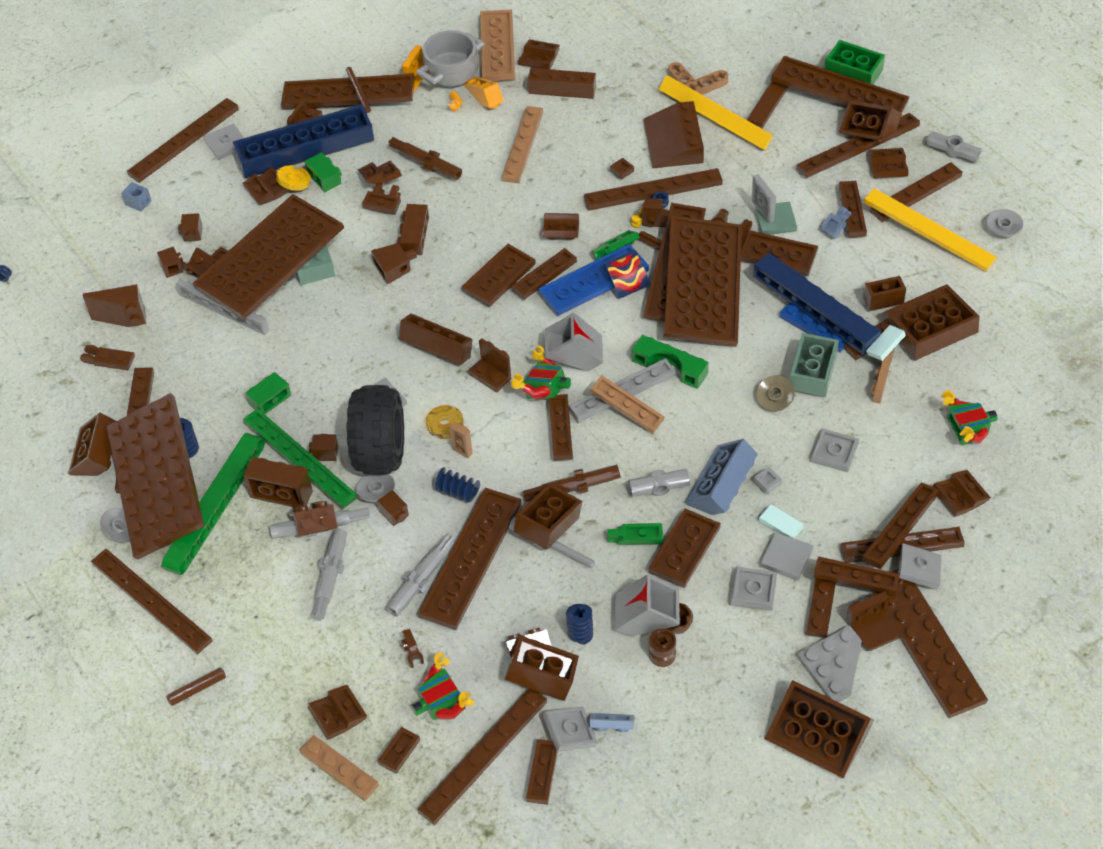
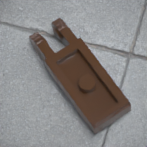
[80,345,135,371]

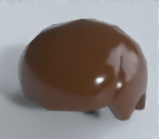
[666,603,693,634]

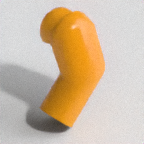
[448,91,463,111]

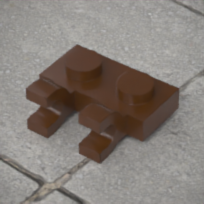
[362,183,401,215]

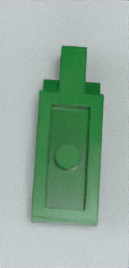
[591,230,640,260]
[607,523,663,545]

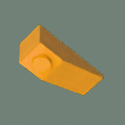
[463,76,504,109]

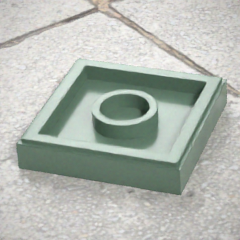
[755,201,797,235]

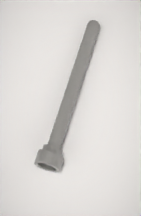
[509,516,595,568]

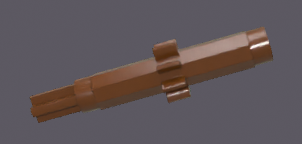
[388,137,462,180]
[523,464,621,502]

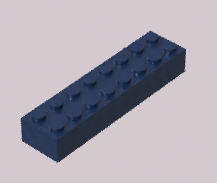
[233,104,374,178]

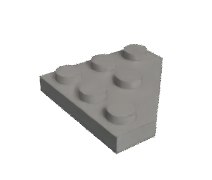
[797,625,862,702]

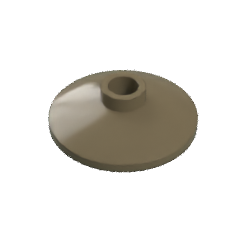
[757,375,795,412]

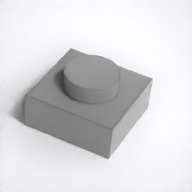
[754,467,782,494]

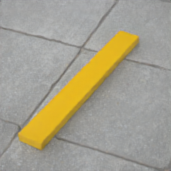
[658,75,774,150]
[864,188,997,272]

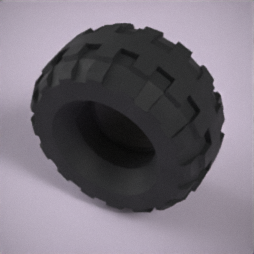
[346,385,405,475]

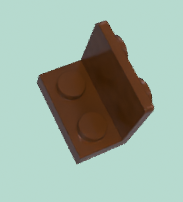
[468,338,512,393]

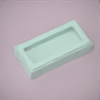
[866,325,906,361]
[759,504,804,539]

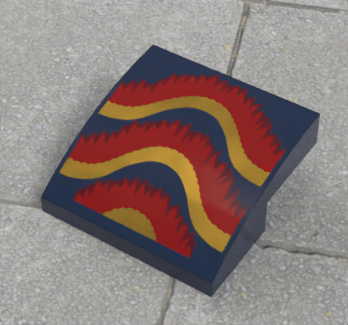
[603,250,650,299]

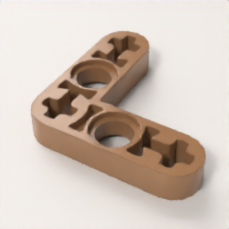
[668,62,729,95]

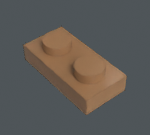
[450,422,473,458]

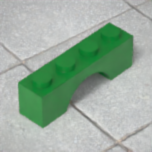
[632,334,709,389]

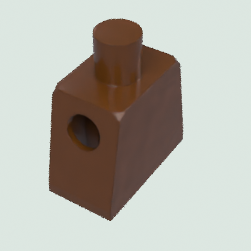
[371,243,417,284]

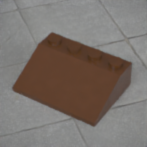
[644,101,704,168]
[884,284,980,361]
[765,680,874,778]

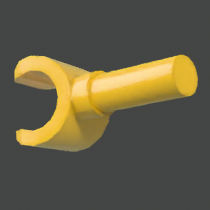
[631,208,642,228]

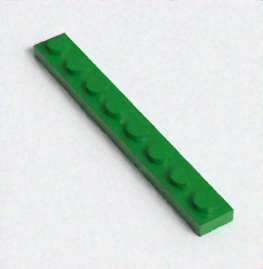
[243,408,357,510]

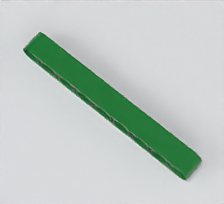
[161,433,265,575]

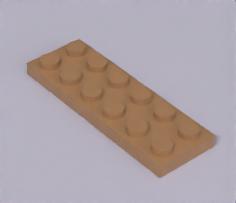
[480,9,515,81]

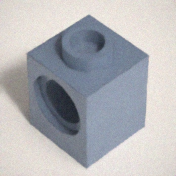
[121,182,152,212]

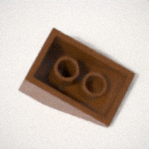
[83,284,146,327]

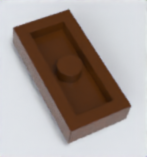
[378,727,420,774]

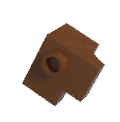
[642,198,669,228]

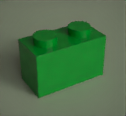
[304,152,342,193]
[245,372,292,414]

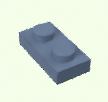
[590,713,634,732]

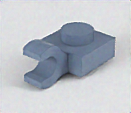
[821,206,851,239]

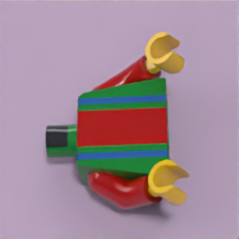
[511,345,571,399]
[941,390,998,446]
[411,652,474,720]

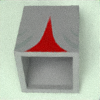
[545,312,603,371]
[615,574,680,637]

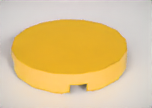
[276,165,311,191]

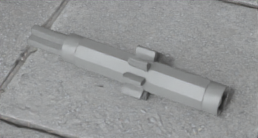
[270,507,370,539]
[312,528,347,621]
[386,534,455,617]

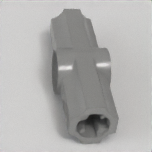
[927,131,982,162]
[629,469,690,497]

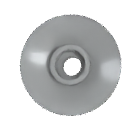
[987,209,1023,237]
[356,474,395,502]
[100,508,130,543]

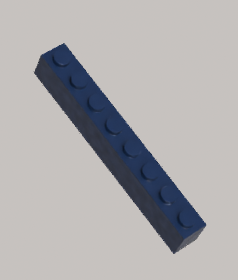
[753,253,881,355]

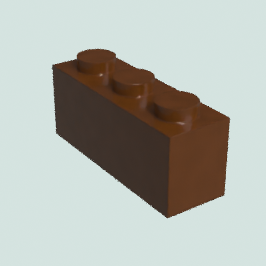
[397,204,429,255]

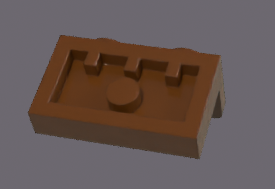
[287,99,323,125]
[181,247,219,277]

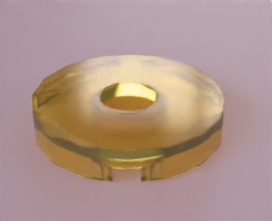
[426,405,464,439]

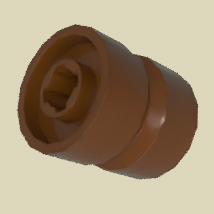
[649,629,676,667]

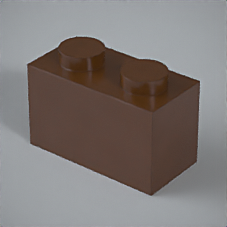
[863,276,906,311]

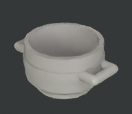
[417,30,484,88]

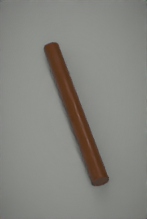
[346,67,371,113]

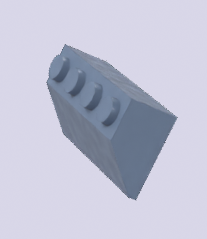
[684,438,758,515]

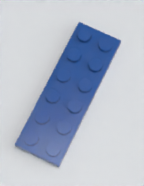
[538,244,649,316]

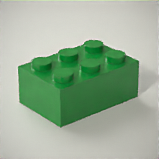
[824,40,885,84]

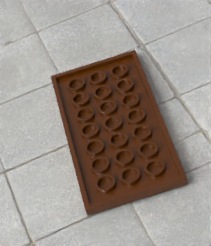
[193,194,344,319]
[663,215,742,347]
[106,393,205,560]

